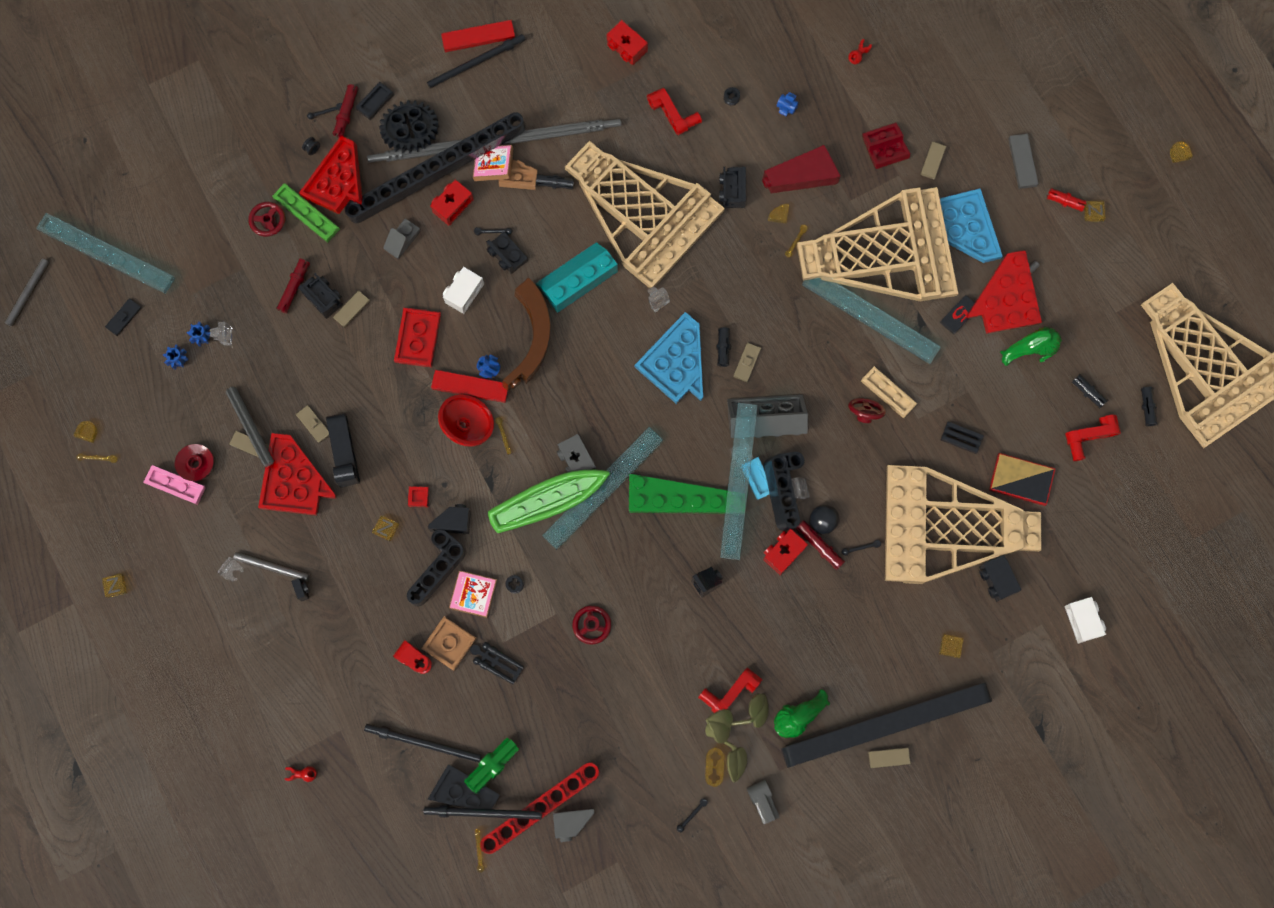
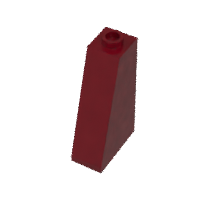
[762,145,840,193]

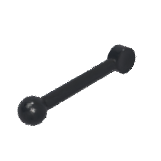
[307,103,342,119]
[474,227,513,235]
[842,540,881,556]
[676,799,708,833]

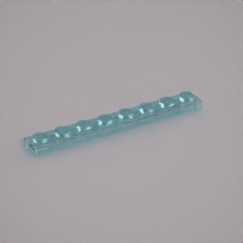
[36,213,175,294]
[802,278,941,364]
[720,403,757,560]
[542,427,663,550]

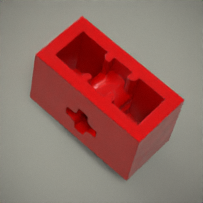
[607,20,648,65]
[430,179,474,226]
[763,529,808,575]

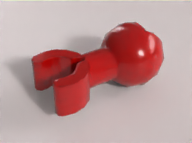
[848,39,872,65]
[284,766,317,782]

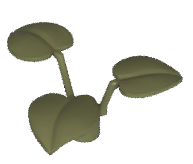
[705,693,769,783]

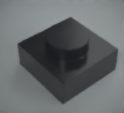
[291,578,310,602]

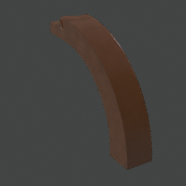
[502,277,550,391]

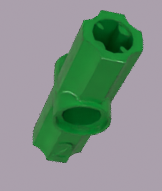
[464,738,519,794]

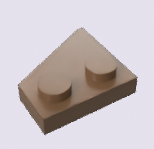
[499,159,538,190]

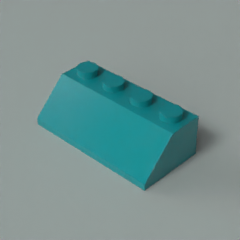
[536,242,618,313]

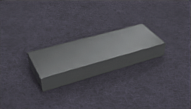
[1008,134,1038,189]

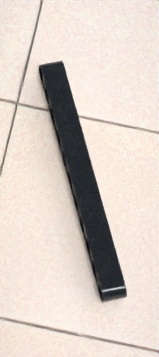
[345,112,526,223]
[781,682,992,768]

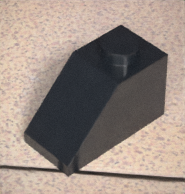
[428,504,471,534]
[691,567,723,598]

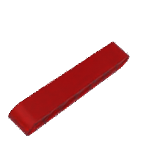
[480,763,599,854]

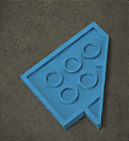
[940,189,1003,263]
[634,312,703,404]

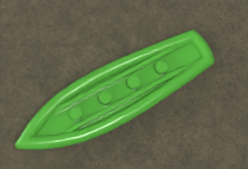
[488,470,610,533]

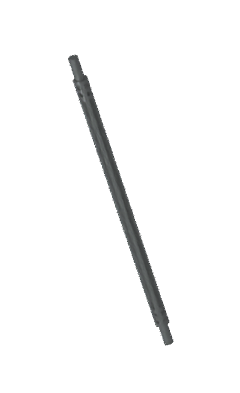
[367,119,621,163]

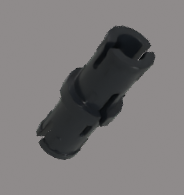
[536,174,574,190]
[716,327,731,367]
[1071,374,1108,409]
[1141,387,1158,427]

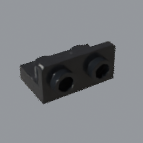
[486,232,528,274]

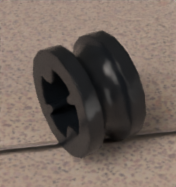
[723,87,740,106]
[302,137,321,156]
[505,575,524,594]

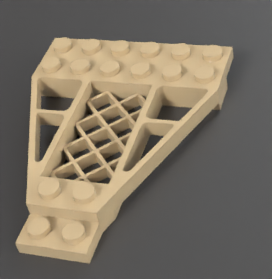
[565,141,725,290]
[797,187,958,301]
[1141,283,1274,448]
[885,465,1041,584]

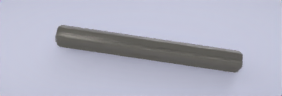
[226,386,274,467]

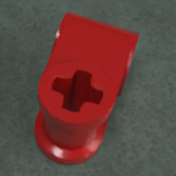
[393,640,432,674]

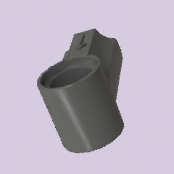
[746,780,780,824]

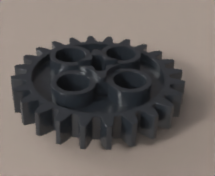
[379,100,439,154]

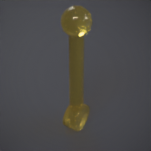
[785,225,808,258]
[495,417,511,455]
[76,453,117,463]
[475,829,485,872]

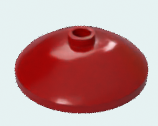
[438,395,494,446]

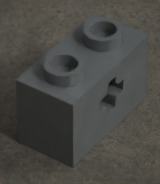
[556,434,596,473]

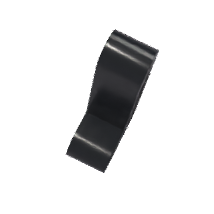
[326,413,360,488]
[764,452,805,531]
[407,529,465,607]

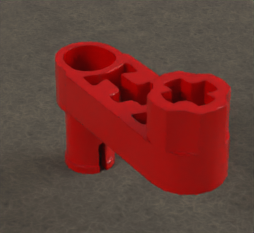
[647,88,702,135]
[1065,415,1121,461]
[698,667,763,713]

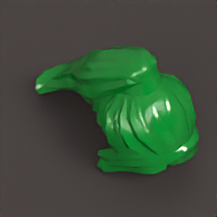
[1000,326,1062,366]
[774,689,830,738]

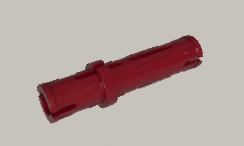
[332,84,359,138]
[276,258,310,314]
[795,520,845,570]

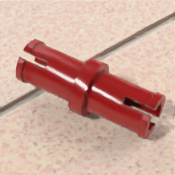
[1047,188,1086,212]

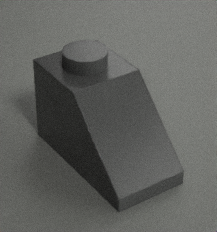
[553,809,594,842]

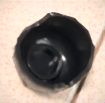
[810,505,840,534]

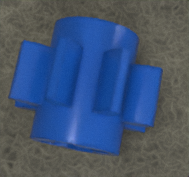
[776,92,799,116]
[187,322,213,347]
[163,345,189,370]
[477,354,500,379]

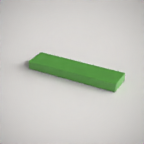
[272,183,340,243]

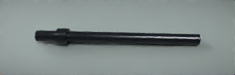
[427,34,525,88]
[364,724,481,763]
[424,805,542,820]

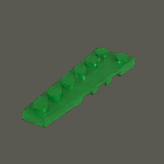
[629,474,745,514]

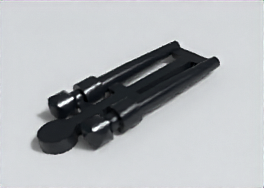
[470,642,524,684]

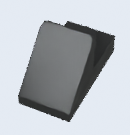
[383,219,421,259]

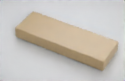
[861,366,917,418]

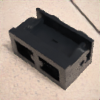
[719,166,746,208]
[298,273,343,319]
[979,555,1022,602]

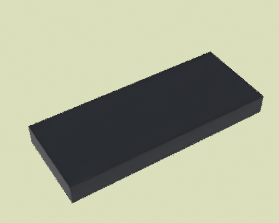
[105,298,141,336]

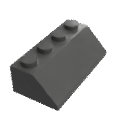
[727,395,808,439]

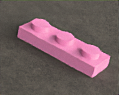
[144,465,206,505]

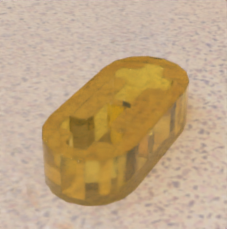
[705,748,724,787]

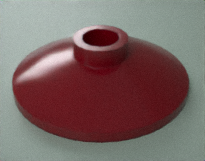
[175,444,214,481]

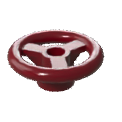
[248,202,285,237]
[848,398,886,423]
[572,605,611,644]

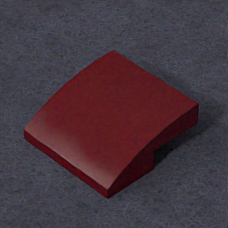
[862,123,910,169]

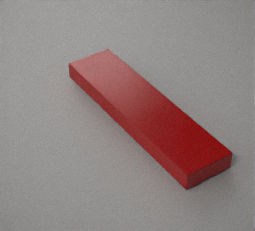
[441,20,515,52]
[431,370,508,403]

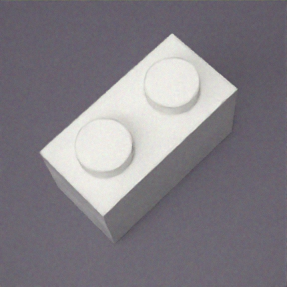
[443,267,484,314]
[1065,597,1106,643]

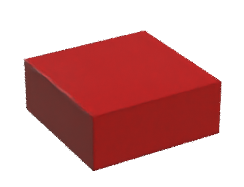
[408,487,429,507]

